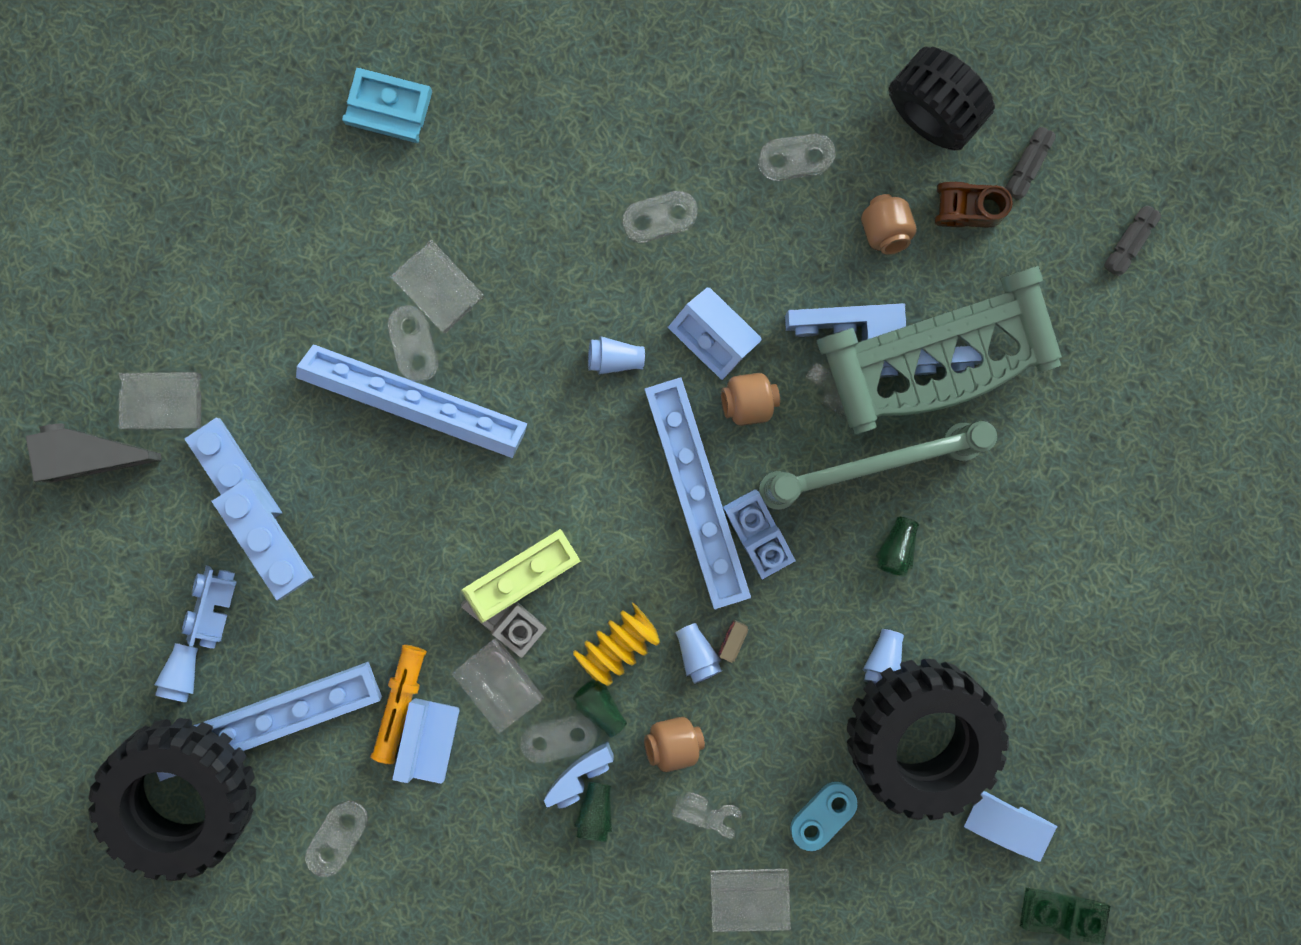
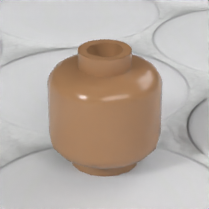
[861,194,916,254]
[721,373,780,426]
[644,717,705,772]

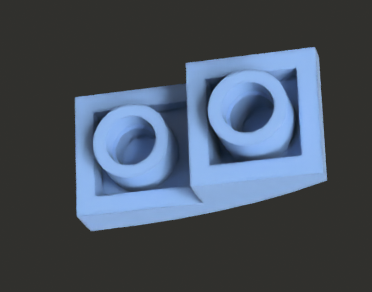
[723,489,796,579]
[544,742,614,809]
[964,791,1057,862]

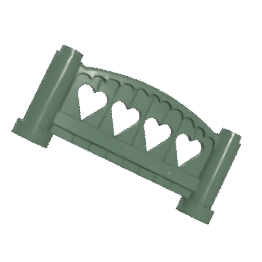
[816,266,1062,434]
[758,421,997,510]

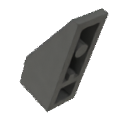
[26,423,162,483]

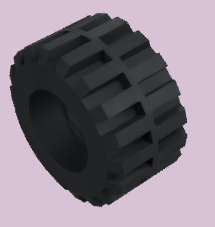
[888,46,995,151]

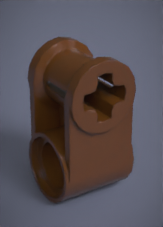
[935,182,1013,228]

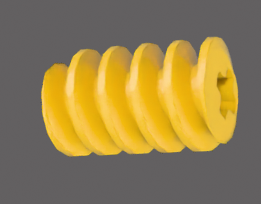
[573,602,660,686]

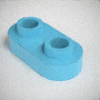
[790,782,857,851]

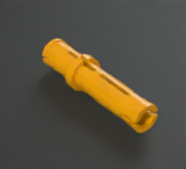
[370,645,427,764]

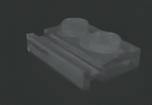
[390,239,485,334]
[119,372,201,430]
[451,638,544,734]
[710,869,791,932]

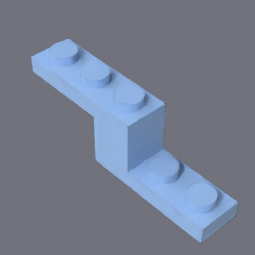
[785,303,982,378]
[184,417,314,600]

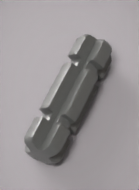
[1005,127,1056,200]
[1104,205,1161,276]

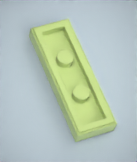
[461,529,581,624]

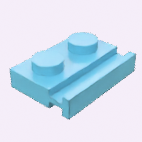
[342,68,432,143]

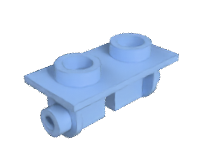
[182,565,237,648]

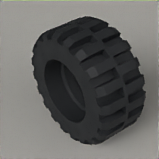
[847,659,1009,820]
[88,718,256,881]

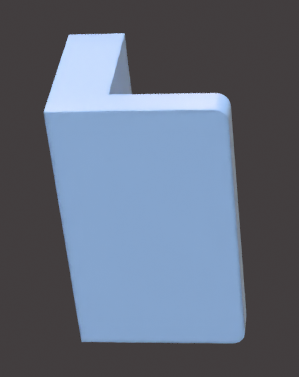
[668,288,762,380]
[392,698,460,783]

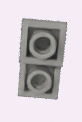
[461,599,547,658]

